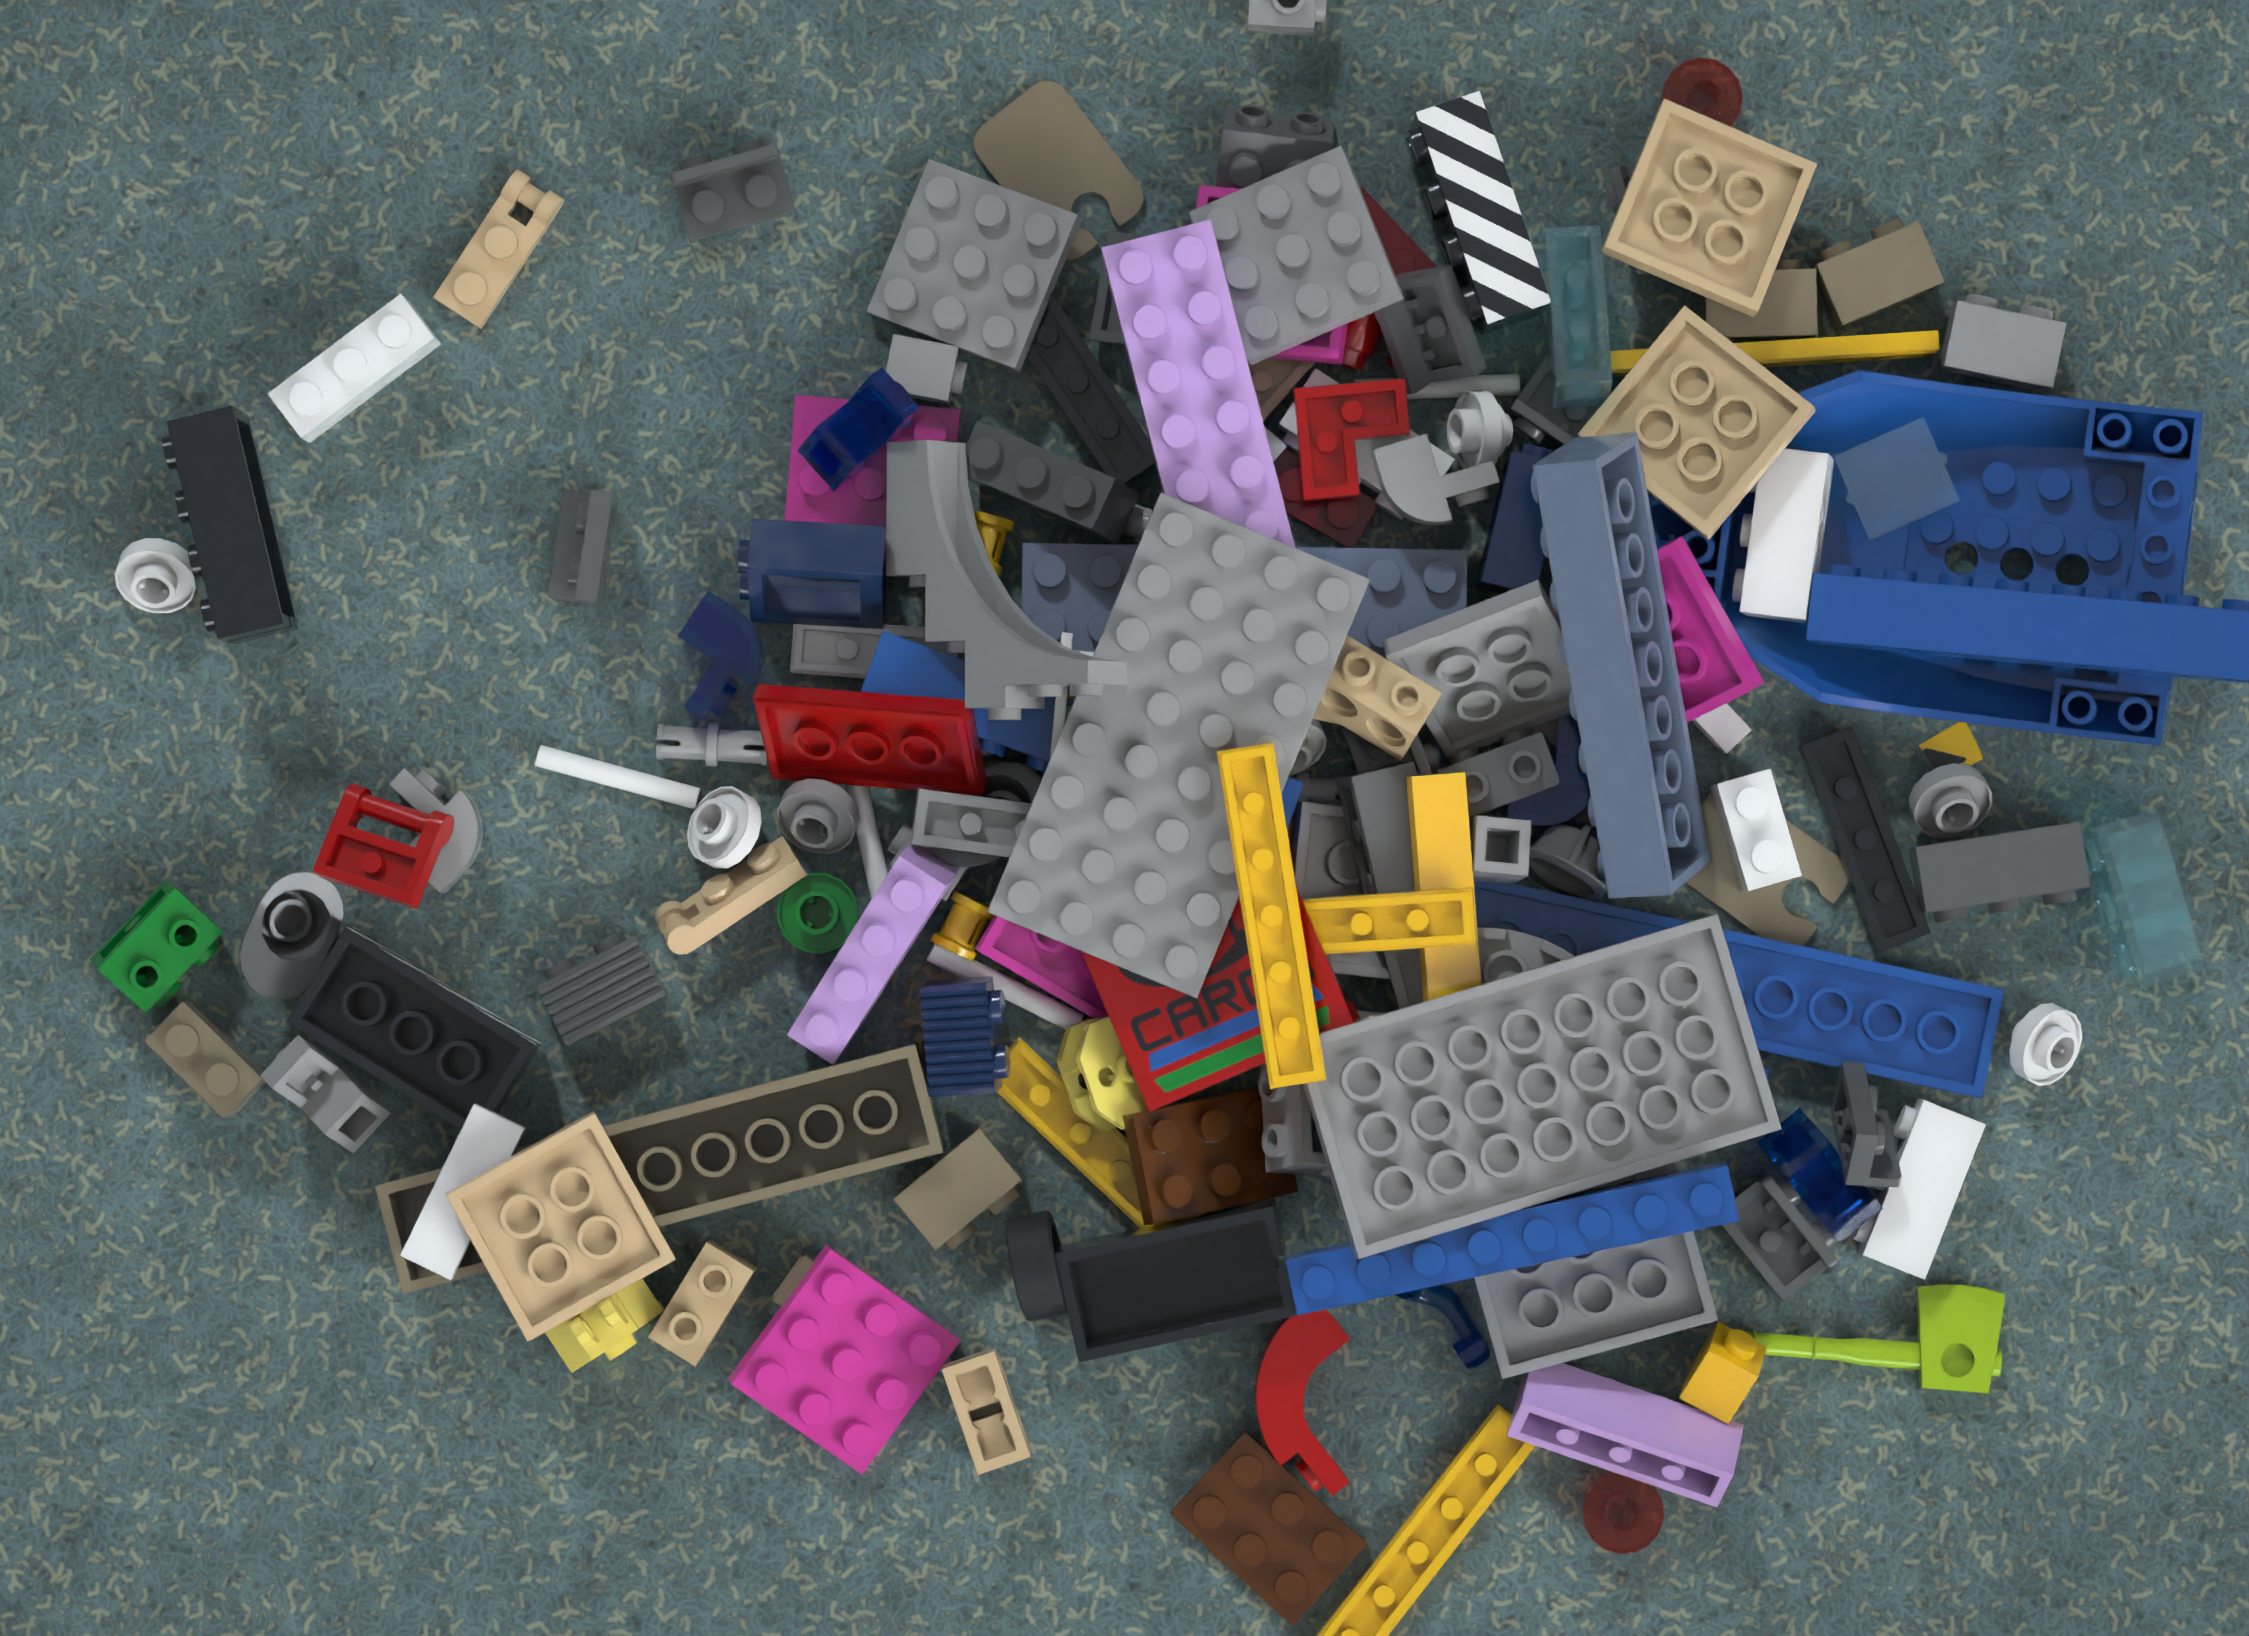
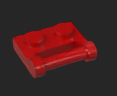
[312,783,454,909]

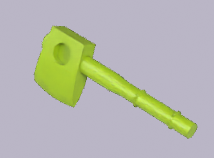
[1745,1284,2005,1393]

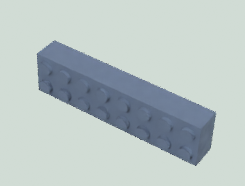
[1531,432,1711,898]
[1021,543,1467,660]

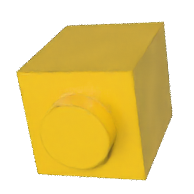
[1679,1321,1767,1424]

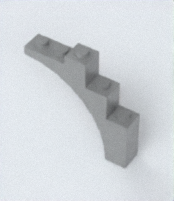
[886,440,1127,720]

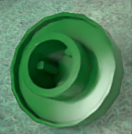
[777,873,859,954]

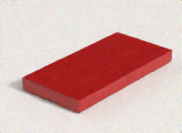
[753,684,987,796]

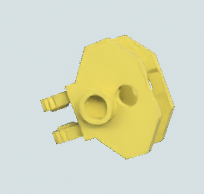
[1056,1017,1148,1132]
[545,1279,665,1373]

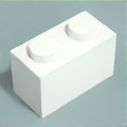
[1710,769,1802,892]

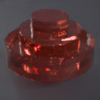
[1660,57,1743,127]
[1581,1472,1664,1554]

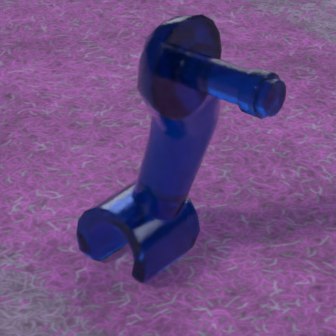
[1396,1284,1490,1369]

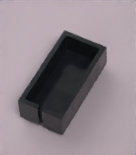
[162,406,298,644]
[1054,1199,1297,1362]

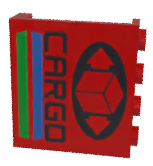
[1081,883,1361,1112]

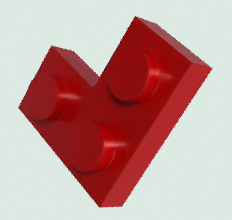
[1293,378,1410,501]

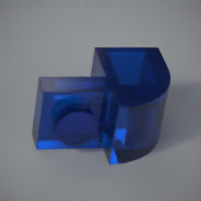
[797,367,919,491]
[678,590,764,721]
[1507,715,1591,829]
[1757,1108,1883,1243]

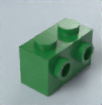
[90,879,223,1013]

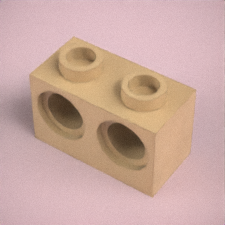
[1316,635,1442,761]
[648,1239,757,1366]
[942,1346,1032,1475]

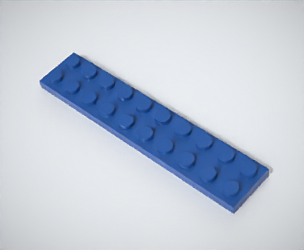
[1474,881,2005,1098]

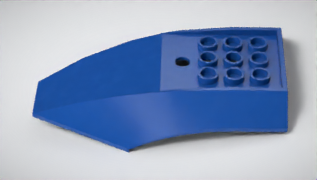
[1647,369,2203,746]

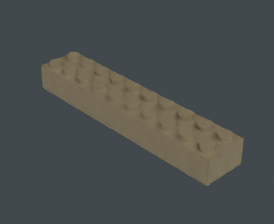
[375,1043,945,1294]

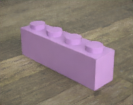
[787,844,959,1065]
[1507,1363,1744,1507]

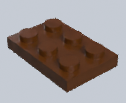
[1123,1087,1298,1225]
[1170,1430,1367,1626]

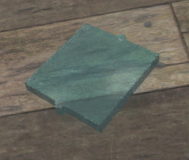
[1834,417,1960,541]

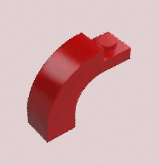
[1255,1309,1350,1496]

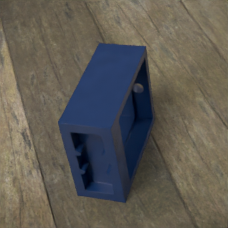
[1475,444,1554,594]
[738,518,887,629]

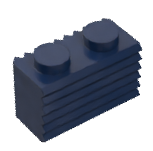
[919,976,1010,1097]

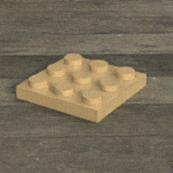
[1600,99,1817,318]
[1578,305,1816,540]
[445,1111,676,1342]

